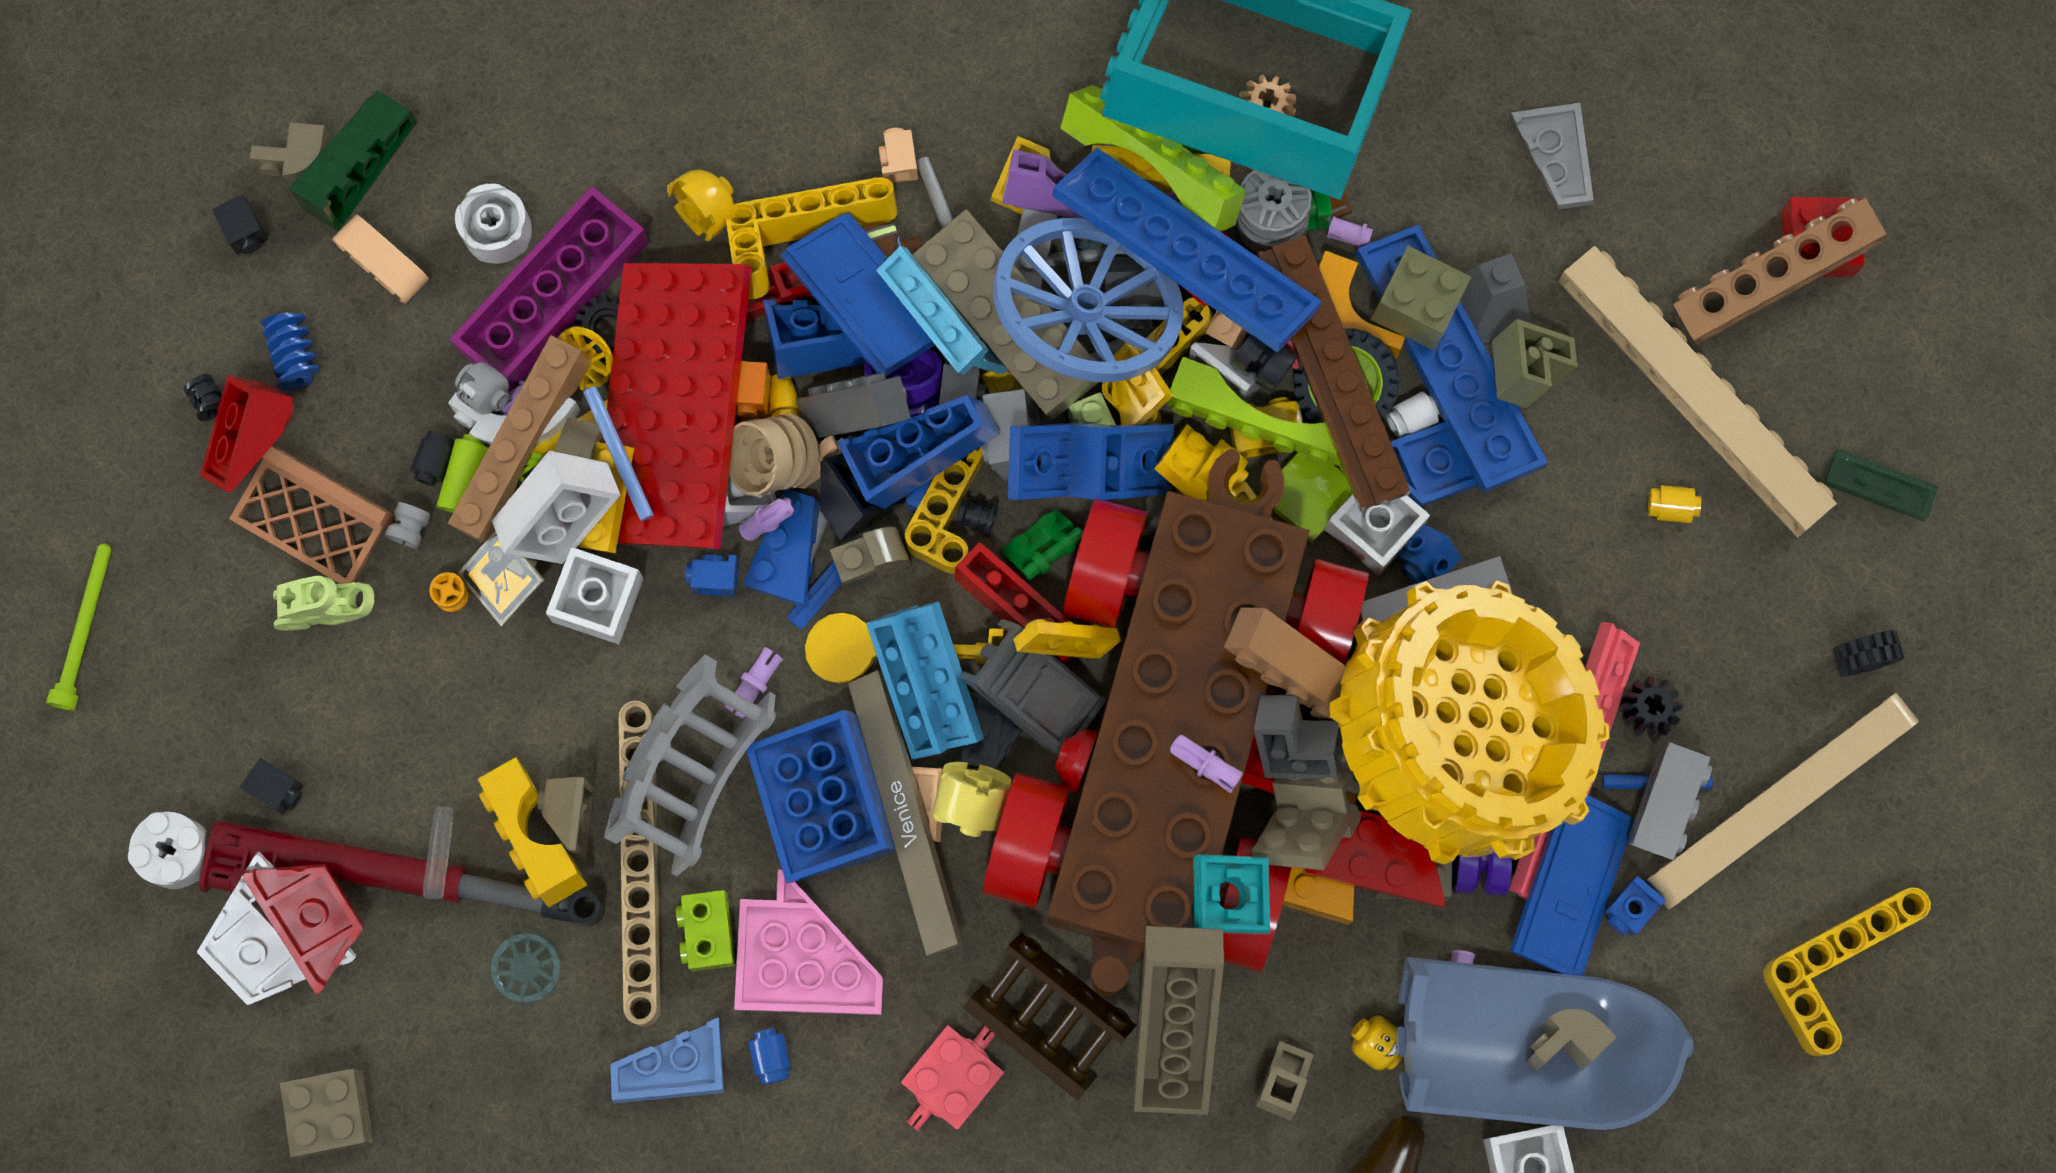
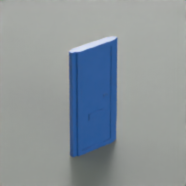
[780,212,935,376]
[1510,795,1634,976]

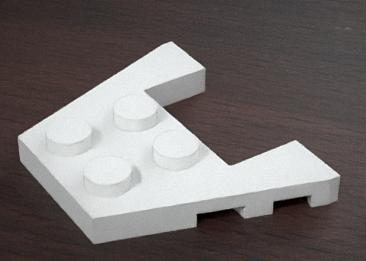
[197,852,356,1005]

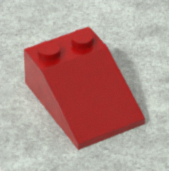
[200,375,293,493]

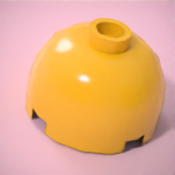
[667,169,734,241]

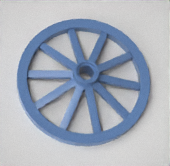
[993,218,1184,382]

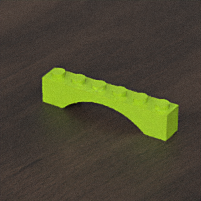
[1060,85,1247,232]
[1167,357,1344,472]

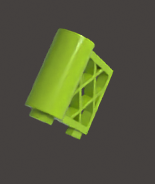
[436,434,545,513]

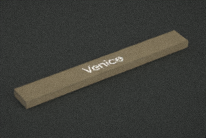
[848,670,963,956]

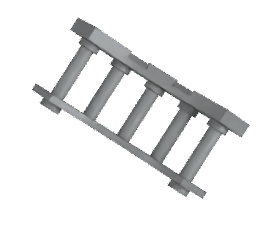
[604,655,776,876]

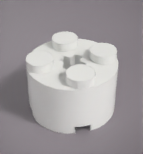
[455,184,532,264]
[128,812,209,889]

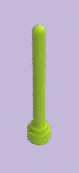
[46,543,111,711]

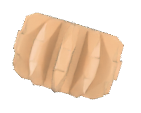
[1239,74,1296,117]

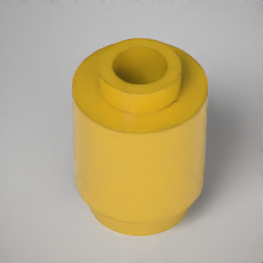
[1648,485,1701,523]

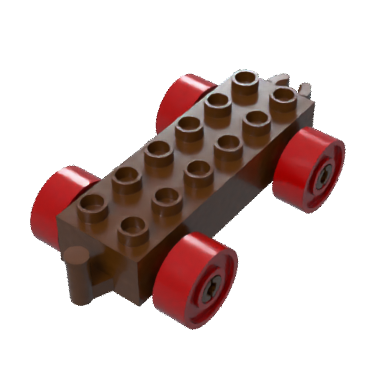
[982,449,1369,997]

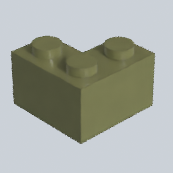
[1492,319,1578,408]

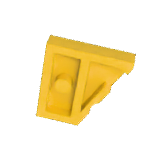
[1111,343,1174,425]

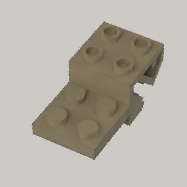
[1252,751,1361,870]

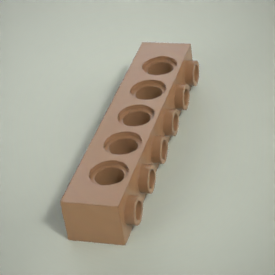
[1673,197,1888,345]

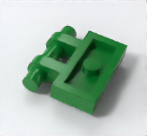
[1000,508,1083,581]

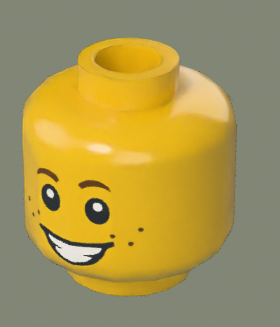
[1351,1015,1404,1071]

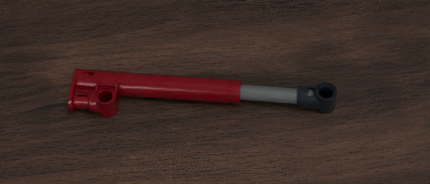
[199,821,605,926]

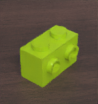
[676,890,736,972]

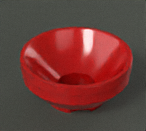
[1054,729,1099,795]

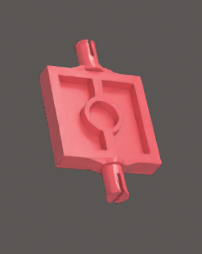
[900,1025,1004,1131]

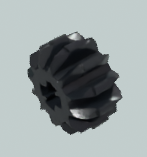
[1620,677,1683,739]

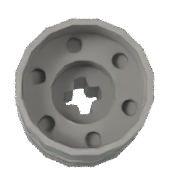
[1236,170,1312,252]

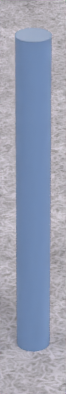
[583,386,654,521]

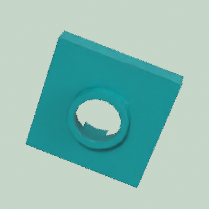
[1193,854,1270,935]

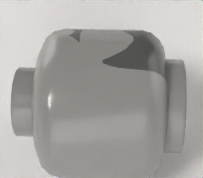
[455,362,509,415]

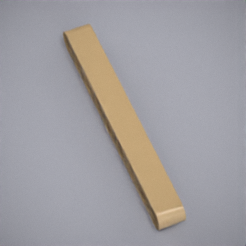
[1645,693,1919,910]
[619,700,661,1027]

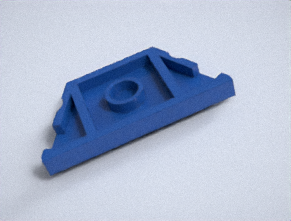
[1390,422,1479,507]

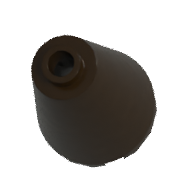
[1348,1116,1425,1173]

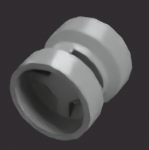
[384,502,431,549]

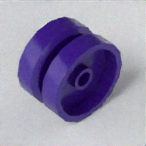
[864,349,942,427]
[1452,852,1512,896]

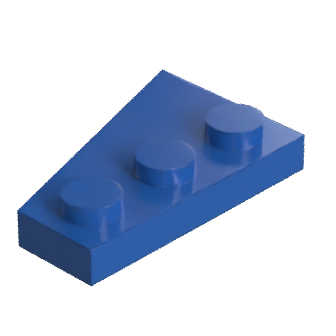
[743,489,820,608]

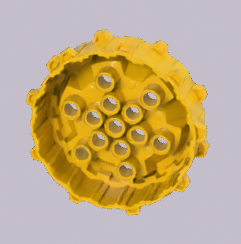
[1330,580,1610,865]

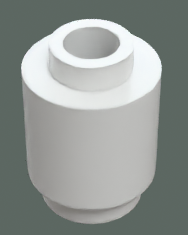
[1386,392,1440,438]

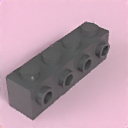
[796,372,911,438]

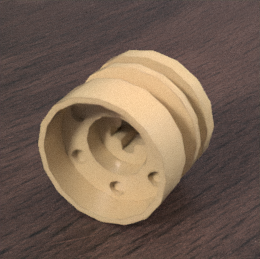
[729,414,819,496]

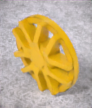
[557,327,613,390]

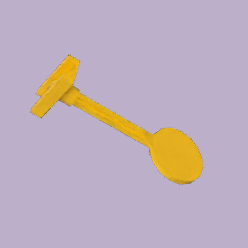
[805,613,1007,684]

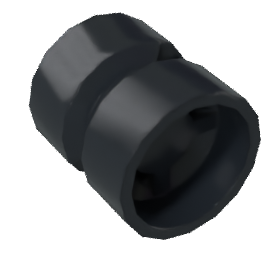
[1230,334,1298,394]

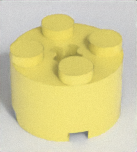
[932,762,1012,837]

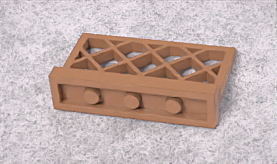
[229,446,396,584]

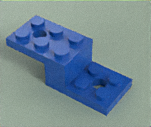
[1008,422,1174,500]

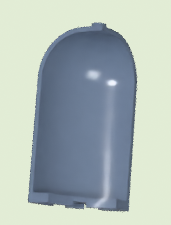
[1396,957,1693,1130]

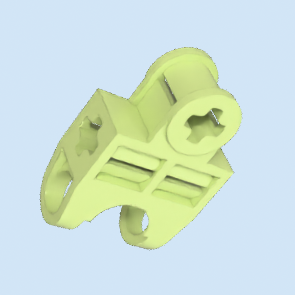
[273,576,374,631]

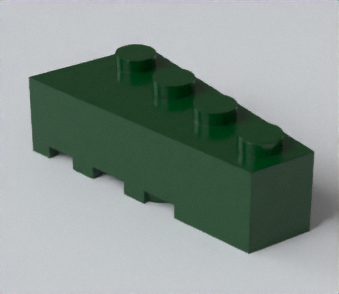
[289,90,417,232]

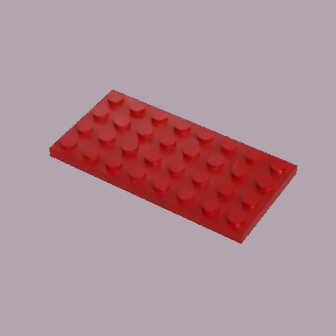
[603,263,752,550]

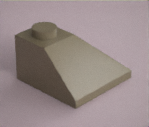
[538,777,595,859]

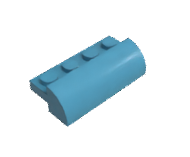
[866,601,984,759]

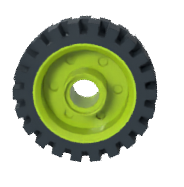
[1293,328,1400,424]

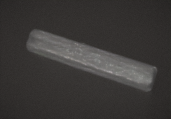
[423,806,454,900]

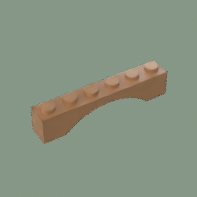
[448,335,591,544]

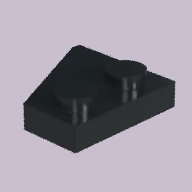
[961,693,1038,770]

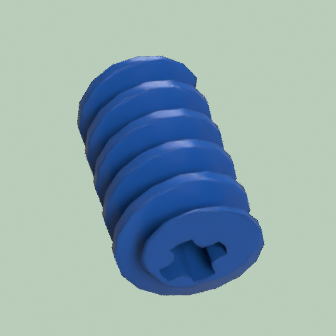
[260,312,320,390]

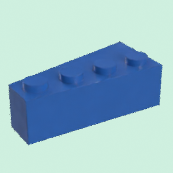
[763,300,865,379]
[837,395,1000,509]

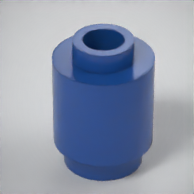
[748,1028,792,1085]

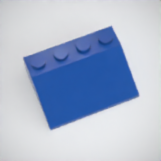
[746,710,896,884]

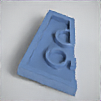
[610,1017,724,1103]

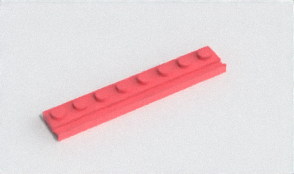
[1509,622,1640,900]

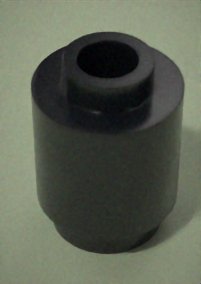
[410,431,455,486]

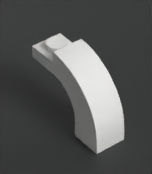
[448,393,580,448]

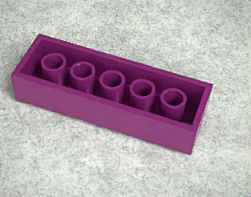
[450,186,649,393]

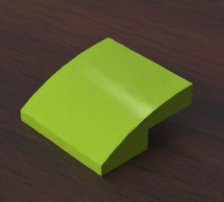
[1275,452,1353,543]

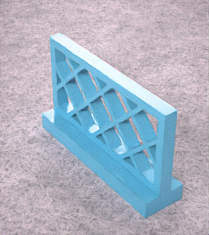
[876,246,1008,375]

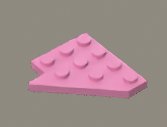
[734,869,883,1015]

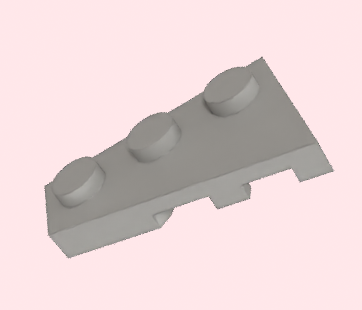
[1511,103,1594,209]

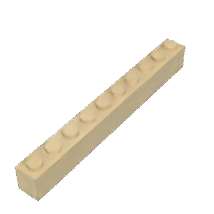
[1558,246,1837,538]

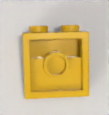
[1154,424,1249,502]

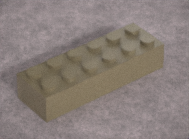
[912,209,1098,421]
[1134,926,1224,1115]

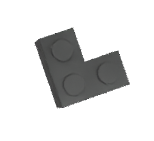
[1254,695,1343,780]

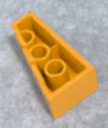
[1283,793,1356,925]

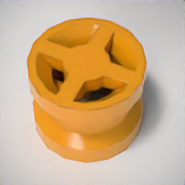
[429,572,470,612]

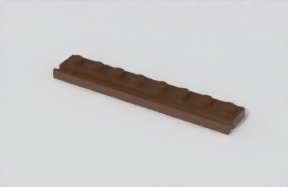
[1257,235,1410,512]

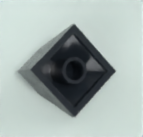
[820,453,906,540]

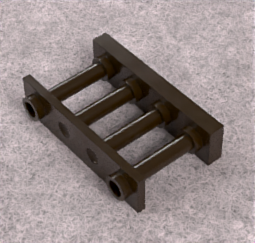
[962,933,1137,1101]

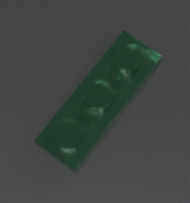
[1823,449,1939,522]

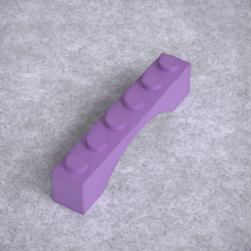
[1002,149,1182,219]

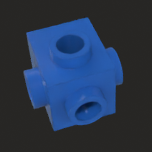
[1397,524,1462,584]

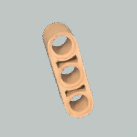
[332,214,429,304]

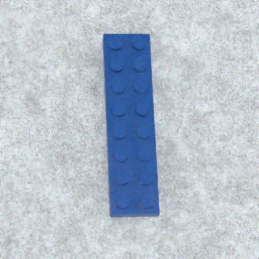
[1052,148,1322,352]
[1355,225,1548,493]

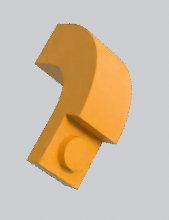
[1319,251,1405,359]

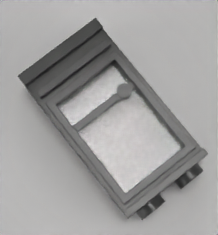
[960,619,1106,756]

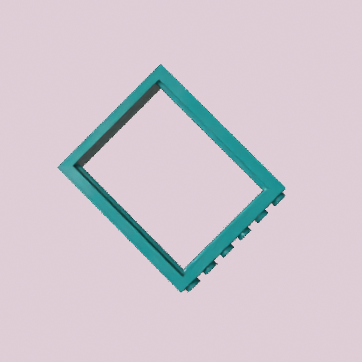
[1100,0,1412,200]

